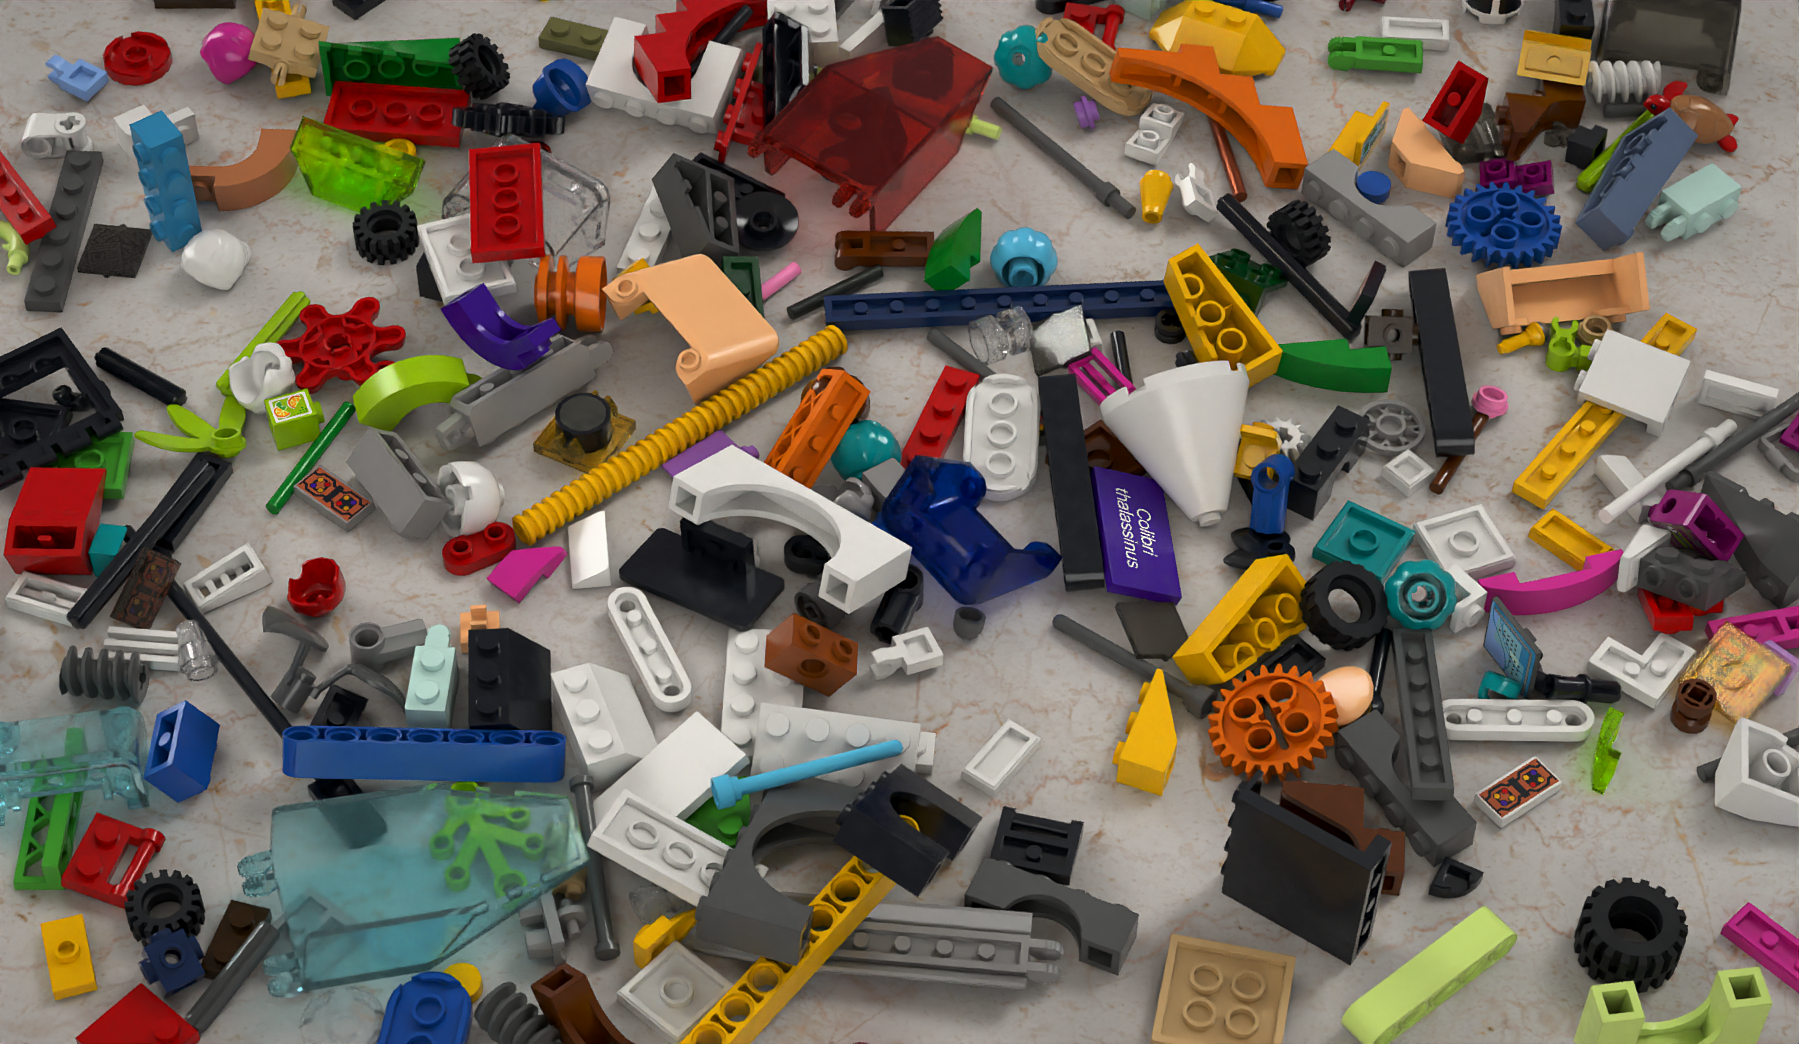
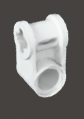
[21,112,93,159]

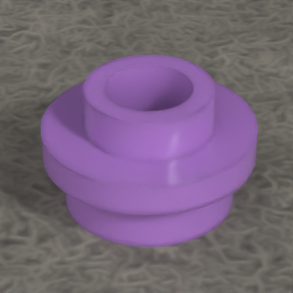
[1073,95,1100,130]

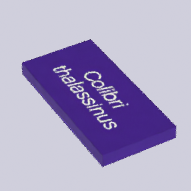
[1090,466,1182,606]

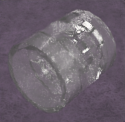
[968,306,1035,366]

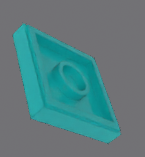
[1312,500,1416,585]

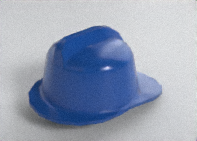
[532,58,591,116]

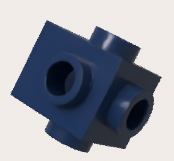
[138,928,206,999]

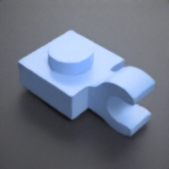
[46,55,109,101]

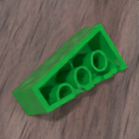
[318,38,463,96]

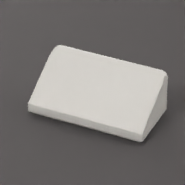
[1594,455,1662,523]
[568,511,611,589]

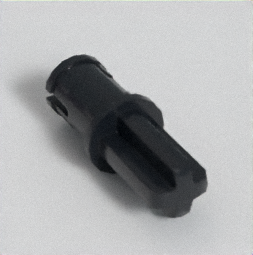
[1542,674,1621,704]

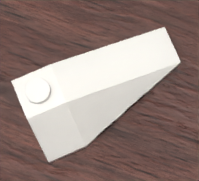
[1715,717,1799,827]

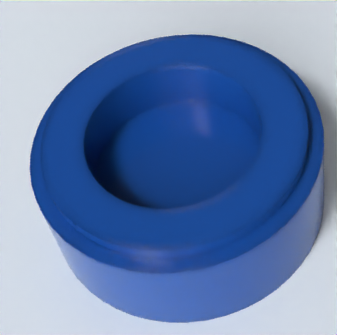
[1356,171,1391,204]

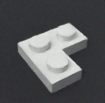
[1586,633,1696,709]

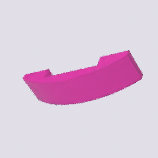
[1478,549,1624,615]

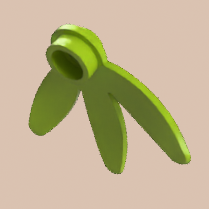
[134,395,247,458]

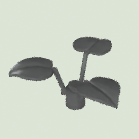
[262,606,406,714]

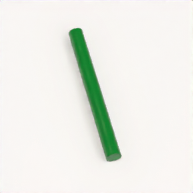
[266,401,356,514]

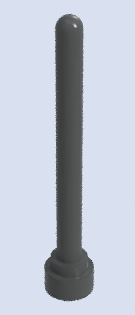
[1052,614,1218,719]

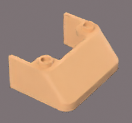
[1476,252,1650,335]

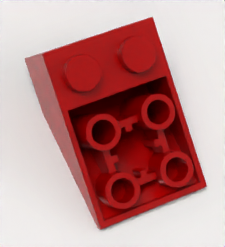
[3,467,107,575]

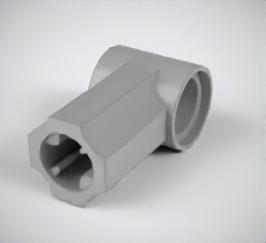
[349,618,427,672]

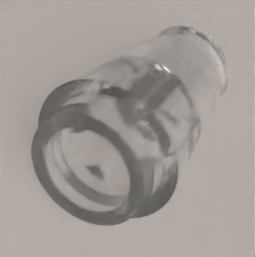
[175,620,219,681]

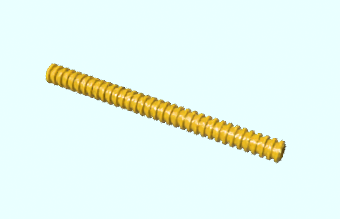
[512,325,848,546]

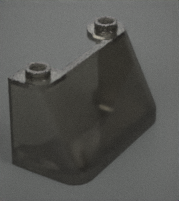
[1594,0,1742,96]

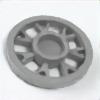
[1358,399,1426,456]

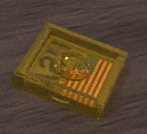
[1678,620,1792,725]

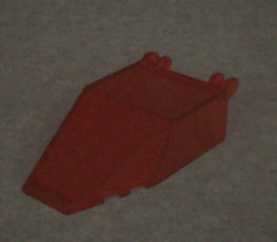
[747,36,993,231]

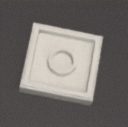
[1412,504,1516,579]
[616,939,733,1044]

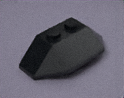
[762,11,818,147]

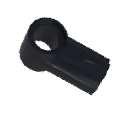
[870,564,924,644]

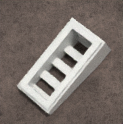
[1617,524,1671,592]
[182,543,273,614]

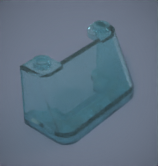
[0,706,149,826]

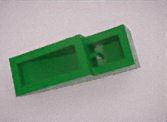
[924,208,982,291]
[1273,339,1392,393]

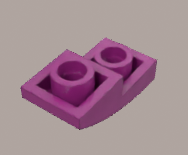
[1479,158,1554,196]

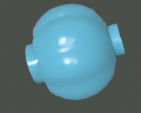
[990,227,1058,287]

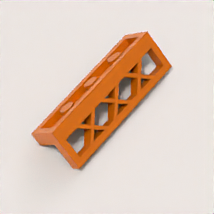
[764,368,871,489]

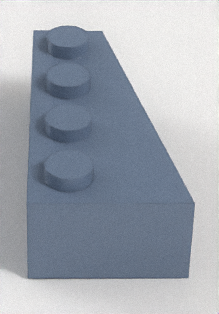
[1575,107,1698,251]

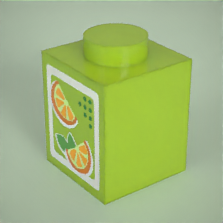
[264,388,325,451]

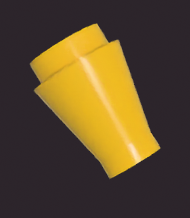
[1139,170,1174,224]

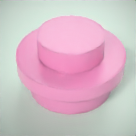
[1471,385,1509,418]

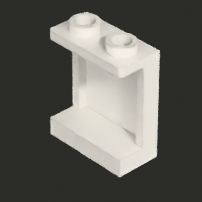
[1573,329,1691,438]

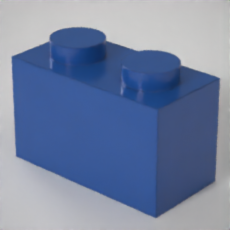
[143,700,220,803]

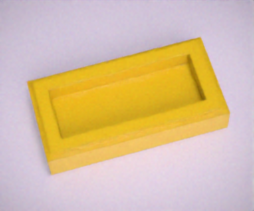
[1528,508,1614,571]

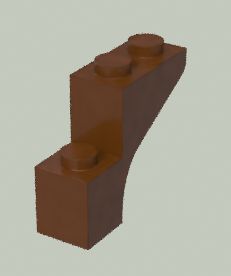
[1494,79,1586,161]
[1279,780,1405,896]

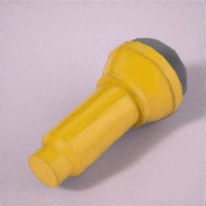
[1496,321,1549,354]

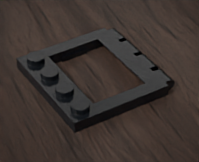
[0,327,124,491]

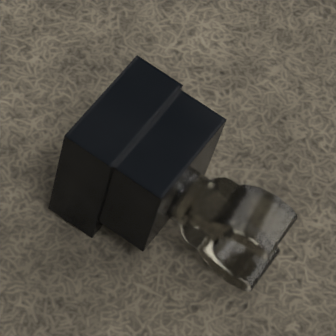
[1544,121,1608,170]

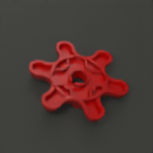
[276,297,406,394]

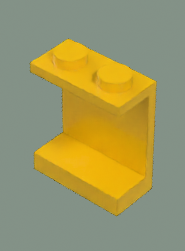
[1517,29,1592,86]

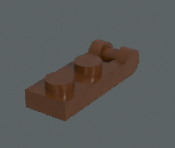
[834,231,934,271]

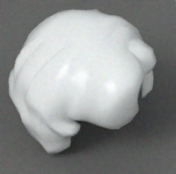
[181,228,252,290]
[228,342,296,415]

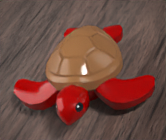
[1643,81,1739,152]

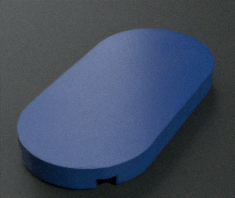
[377,971,473,1044]

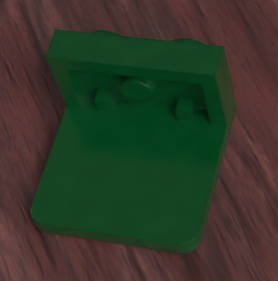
[1209,248,1288,317]

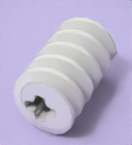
[1586,61,1661,104]

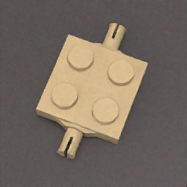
[248,3,330,86]

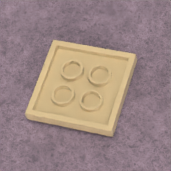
[1150,933,1296,1044]

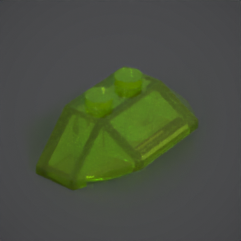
[290,116,426,213]

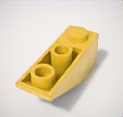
[1112,668,1178,796]

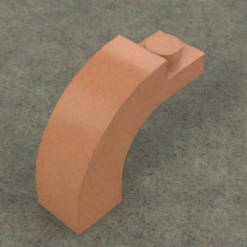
[189,129,300,211]

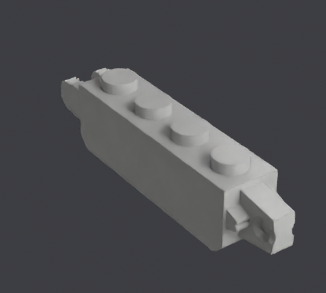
[435,334,614,451]

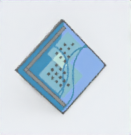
[1483,596,1542,700]

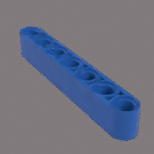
[282,725,566,783]

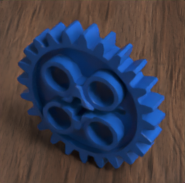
[1445,182,1562,269]

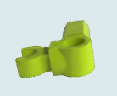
[1545,317,1592,372]

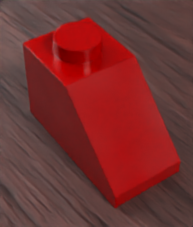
[1422,60,1489,144]

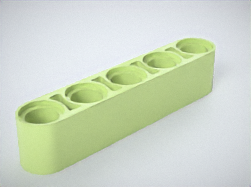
[1341,906,1518,1044]

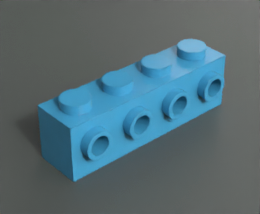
[129,110,202,252]

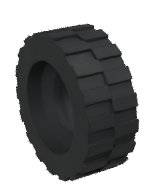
[1299,560,1390,651]

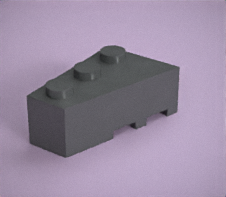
[651,153,739,270]

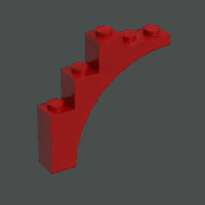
[634,0,767,103]

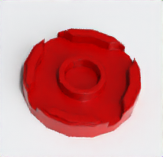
[103,31,172,86]

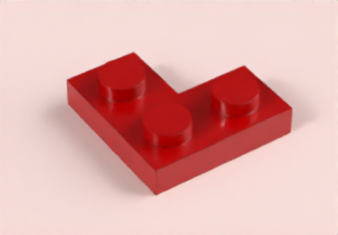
[1637,587,1724,634]

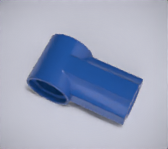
[1250,454,1295,534]

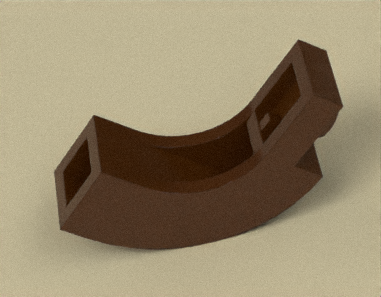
[530,962,634,1044]

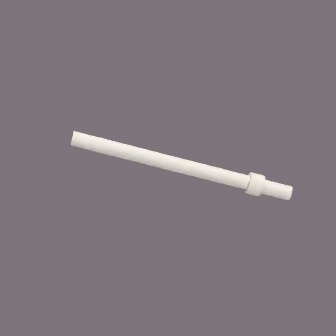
[1598,419,1737,524]

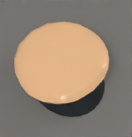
[1317,666,1384,734]

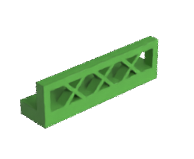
[13,732,91,890]

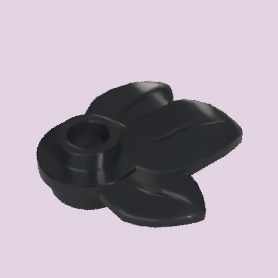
[1223,527,1296,570]

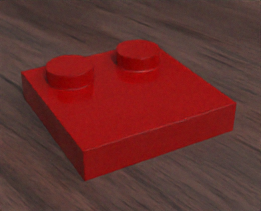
[75,983,200,1044]

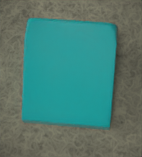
[88,523,127,577]

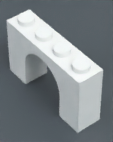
[586,17,744,135]

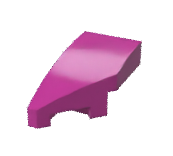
[486,547,568,603]

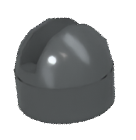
[953,607,986,641]

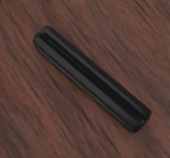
[94,347,187,406]

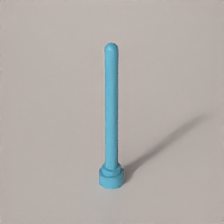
[710,740,903,810]

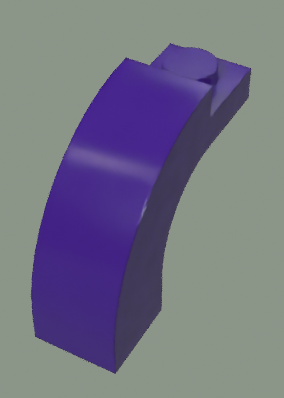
[440,283,561,370]

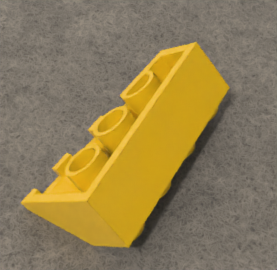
[1172,554,1307,686]

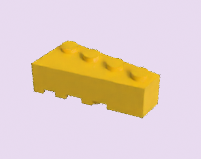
[1163,243,1283,388]

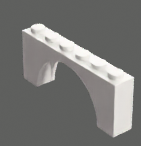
[668,445,912,614]

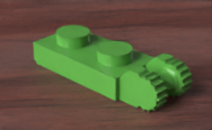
[1328,36,1423,73]

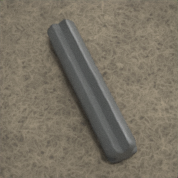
[185,921,280,1033]

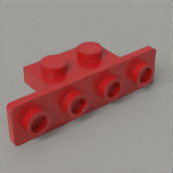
[713,42,767,164]

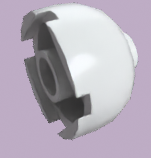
[437,461,505,537]

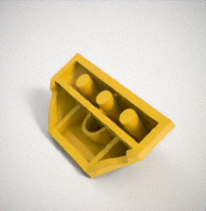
[1149,0,1286,76]

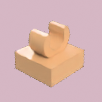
[460,605,500,653]

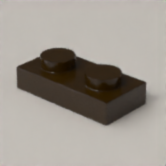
[201,900,272,980]

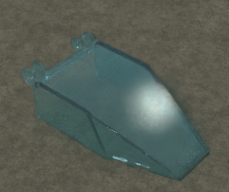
[237,783,590,998]

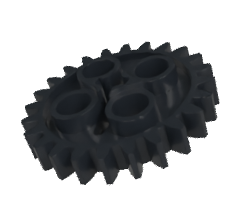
[452,102,565,139]

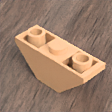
[1388,107,1465,199]

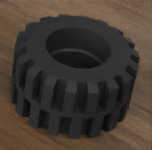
[1574,877,1688,993]

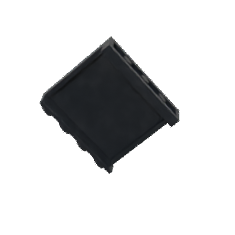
[1220,769,1392,966]

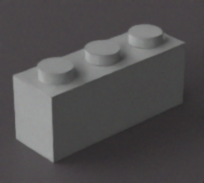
[346,427,452,539]

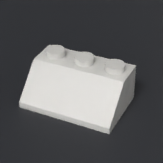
[550,662,658,793]

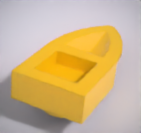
[633,908,698,969]

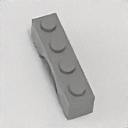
[1301,149,1437,268]

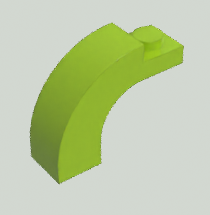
[353,355,482,432]

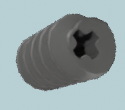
[59,645,149,703]
[474,981,561,1044]

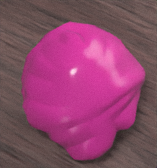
[200,22,258,84]

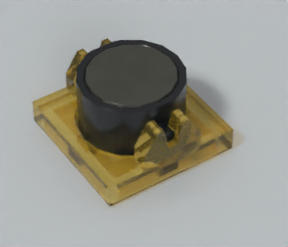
[533,390,636,474]

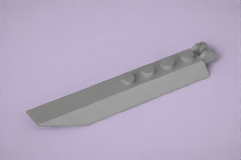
[693,891,1064,989]

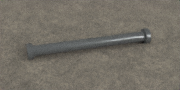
[569,775,620,961]

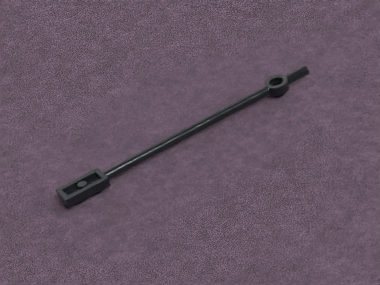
[123,525,387,849]

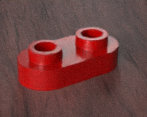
[442,522,516,576]

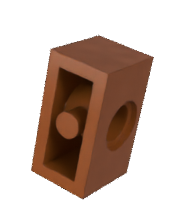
[764,613,858,697]

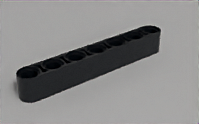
[1408,268,1475,458]
[1038,373,1105,592]

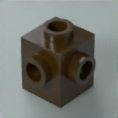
[1363,309,1419,360]

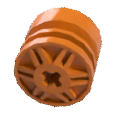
[534,254,607,333]

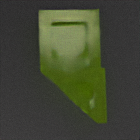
[1591,707,1625,795]

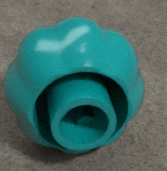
[993,25,1053,90]
[831,420,902,481]
[1384,559,1457,630]

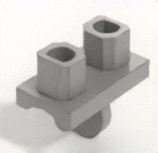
[516,880,589,967]

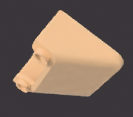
[602,254,780,406]

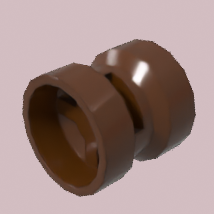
[1670,679,1717,734]

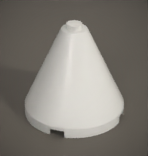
[1100,361,1249,526]

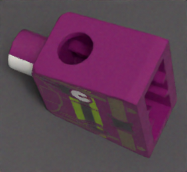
[1648,489,1745,562]

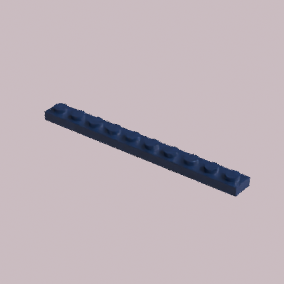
[824,280,1175,331]

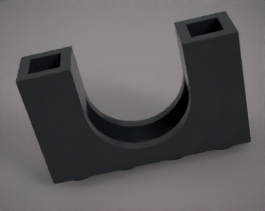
[833,764,983,897]

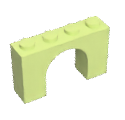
[1573,966,1773,1044]

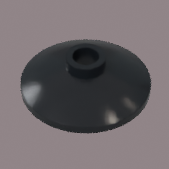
[736,191,799,251]

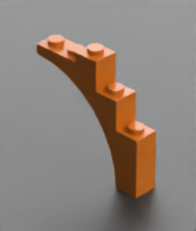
[1109,44,1308,190]

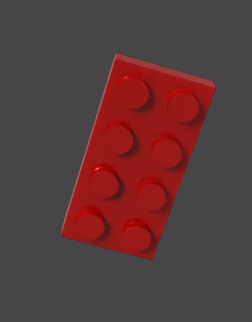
[322,81,471,148]
[469,143,546,263]

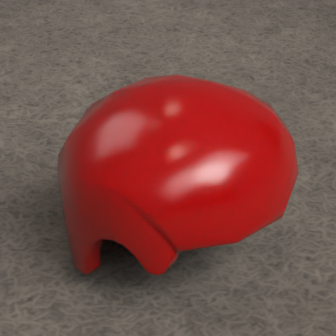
[287,557,346,617]

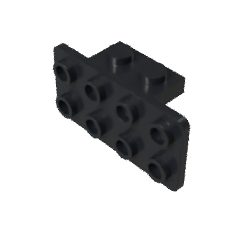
[619,517,785,632]

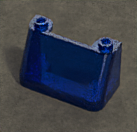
[881,455,1062,605]

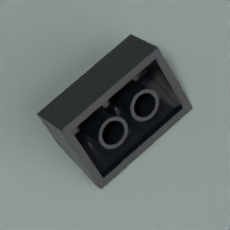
[468,628,552,731]

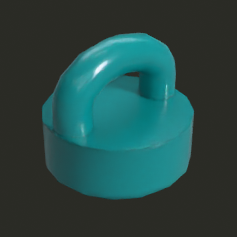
[1478,670,1523,699]

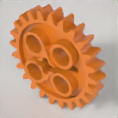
[1208,664,1339,785]

